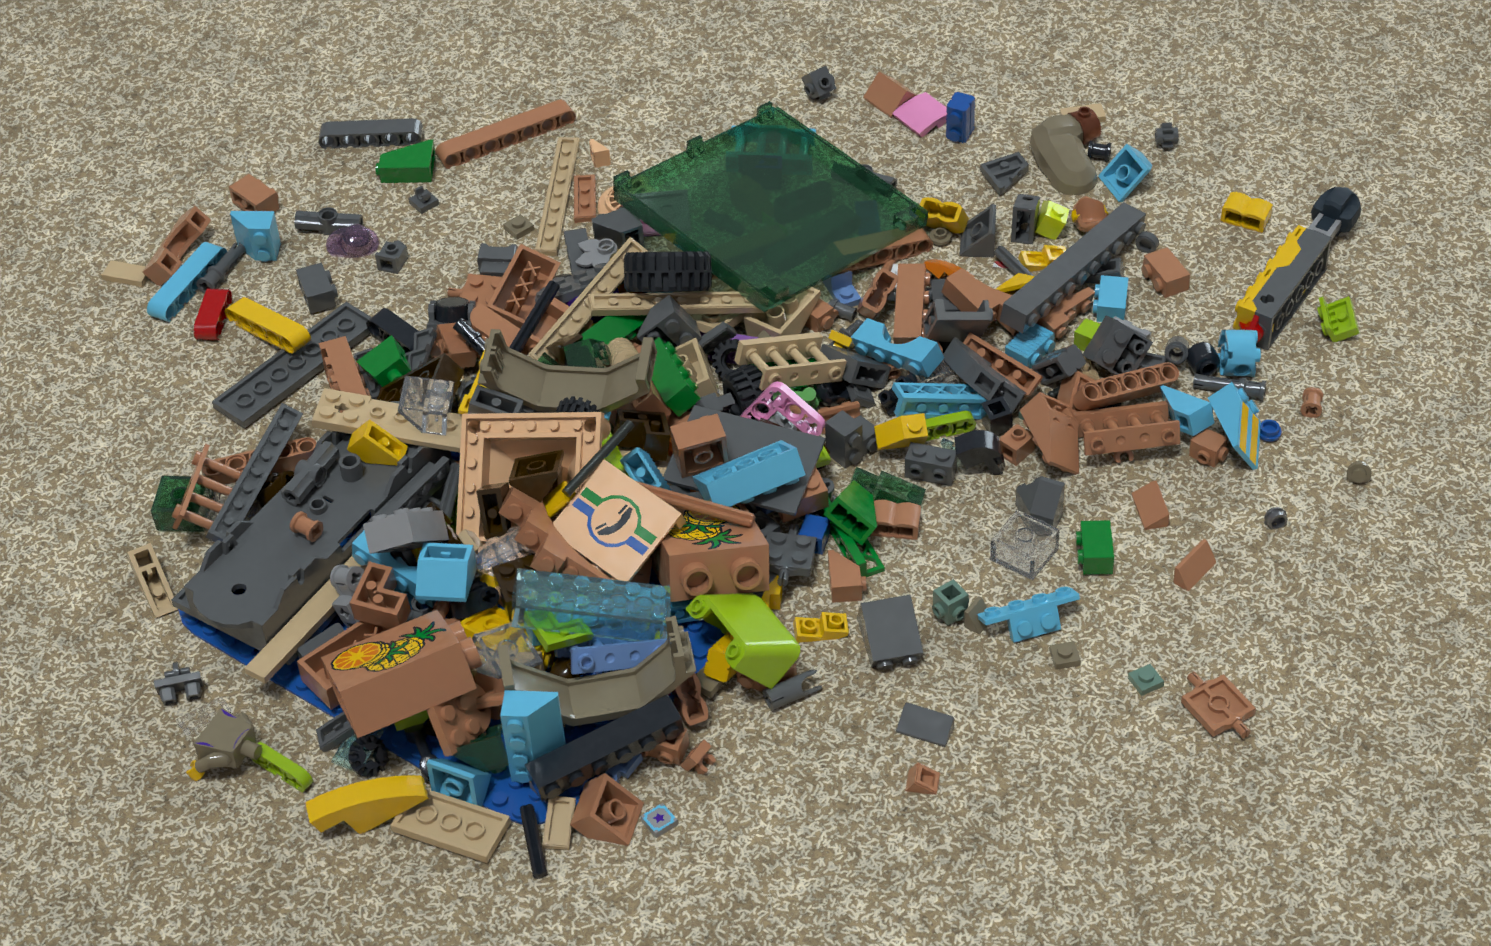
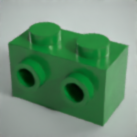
[1075,520,1114,575]

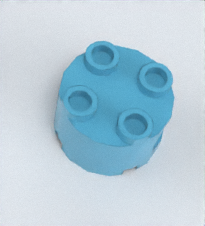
[1217,330,1261,377]

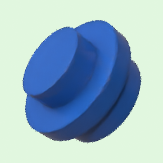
[1260,419,1282,442]

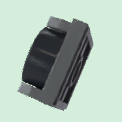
[427,297,476,330]

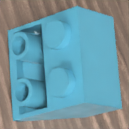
[415,543,477,602]

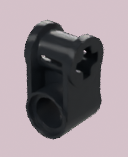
[449,581,499,619]

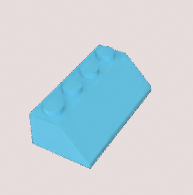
[692,440,806,507]
[500,690,566,783]

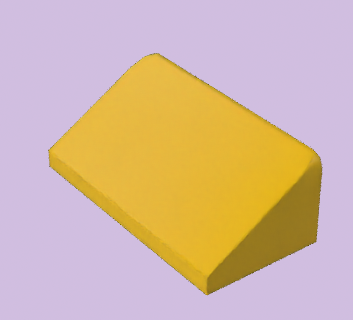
[543,481,576,518]

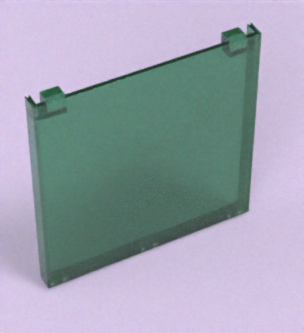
[613,101,929,313]

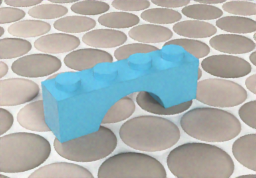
[851,318,944,378]
[352,531,436,608]

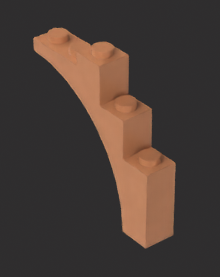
[941,268,1095,339]
[498,486,611,602]

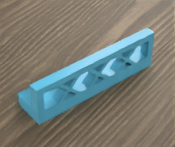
[892,382,988,419]

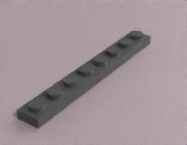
[206,403,303,542]

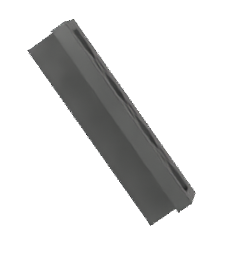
[369,456,449,522]

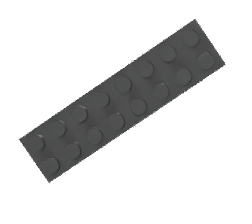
[212,302,371,428]

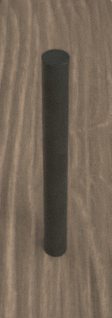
[562,420,635,497]

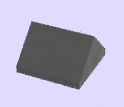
[960,203,996,258]

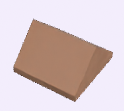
[863,71,917,118]

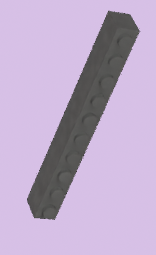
[1000,202,1146,334]

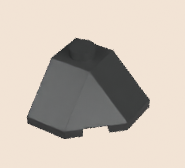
[1015,476,1065,535]

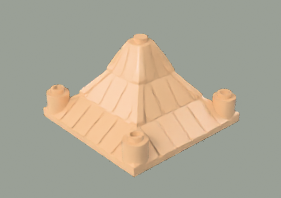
[456,412,611,562]

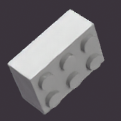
[363,507,449,554]

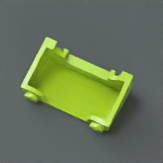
[686,593,800,689]

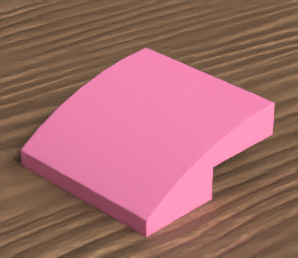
[892,92,947,138]

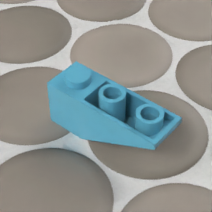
[1160,385,1215,436]

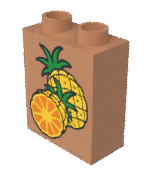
[650,503,769,602]
[321,610,482,738]

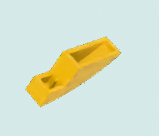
[305,775,429,834]

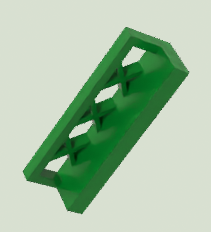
[818,498,885,577]

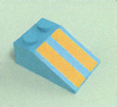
[1208,382,1261,470]

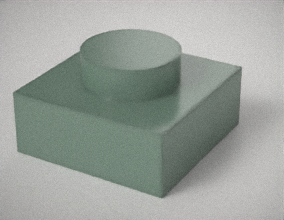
[1128,664,1164,696]

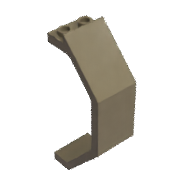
[478,329,657,414]
[497,616,696,726]

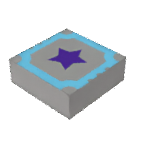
[640,803,678,838]

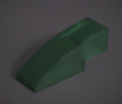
[848,467,926,506]

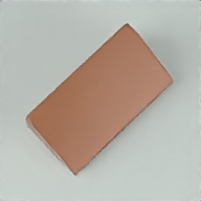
[1131,481,1169,530]
[1173,539,1216,591]

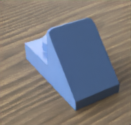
[823,271,861,307]

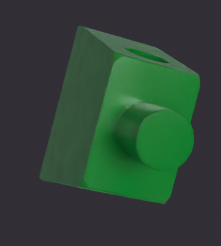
[356,335,411,387]

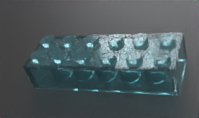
[511,568,671,641]

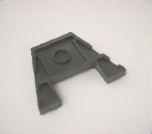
[354,327,437,400]

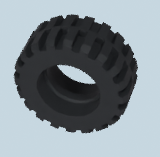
[624,251,712,292]

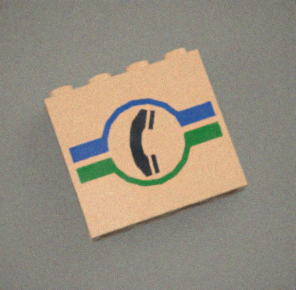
[553,459,686,592]

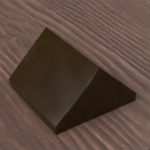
[509,450,564,503]

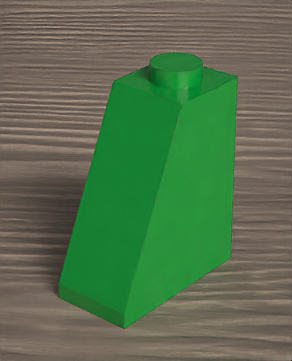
[375,140,436,183]
[824,480,877,546]

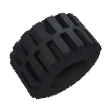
[723,365,774,420]

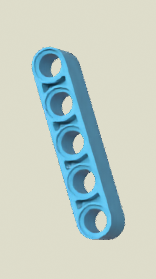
[147,242,227,322]

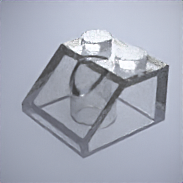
[477,526,535,577]
[472,620,543,679]

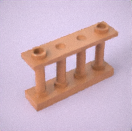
[1073,401,1180,456]
[172,443,243,530]

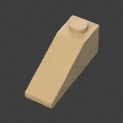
[127,543,178,619]

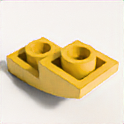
[793,612,849,643]

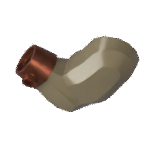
[1030,106,1101,195]

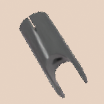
[762,669,822,711]

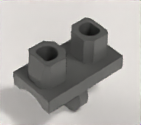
[154,662,204,706]

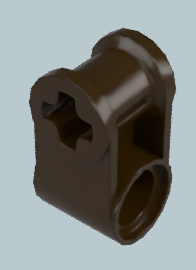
[257,470,294,508]

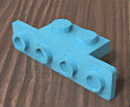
[977,587,1080,642]

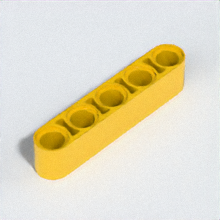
[225,297,311,354]

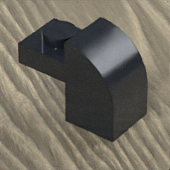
[954,430,1004,475]

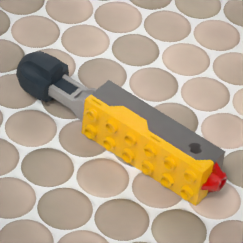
[1233,187,1362,351]

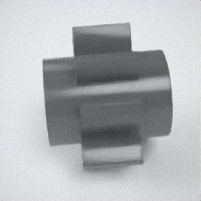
[1155,122,1179,148]

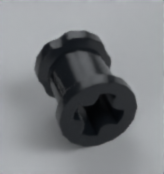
[1087,140,1112,162]

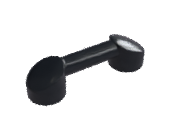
[404,723,438,782]

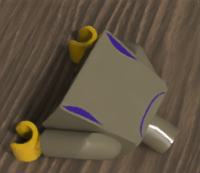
[186,708,262,781]

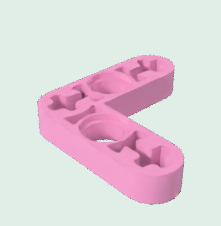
[741,381,825,436]

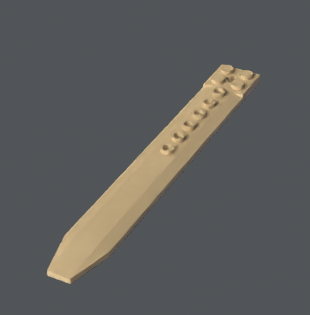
[312,388,673,485]

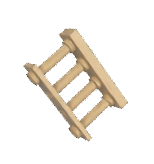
[734,332,847,390]

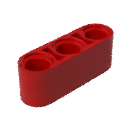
[194,288,232,340]

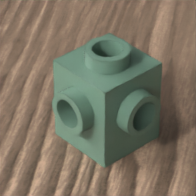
[932,579,969,625]

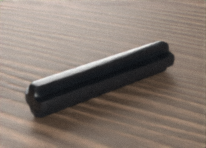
[520,804,547,879]

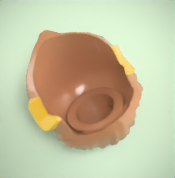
[1071,196,1109,233]

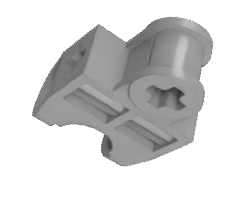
[330,564,364,628]

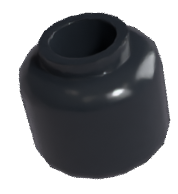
[1186,342,1220,376]

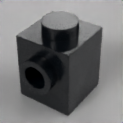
[981,396,1013,436]

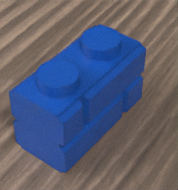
[946,92,975,143]

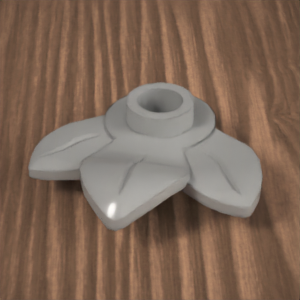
[575,238,618,268]

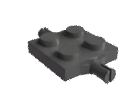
[766,524,817,586]

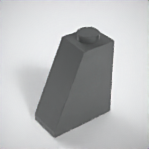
[820,344,891,389]

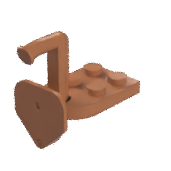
[427,669,504,757]

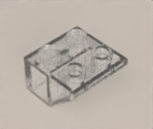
[398,376,454,436]

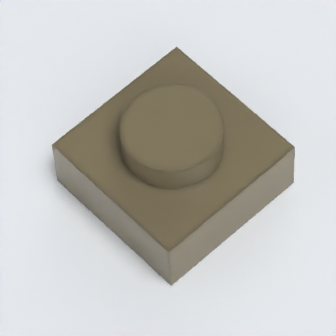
[503,214,534,240]
[1049,641,1081,670]

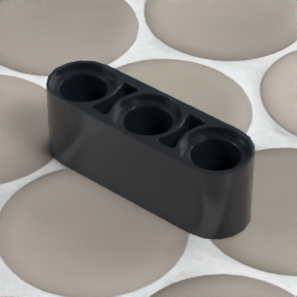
[366,308,418,353]

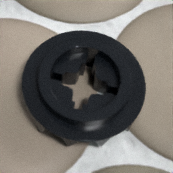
[348,735,389,777]

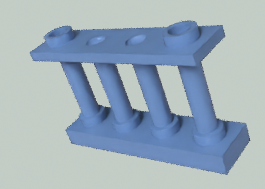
[554,621,667,675]

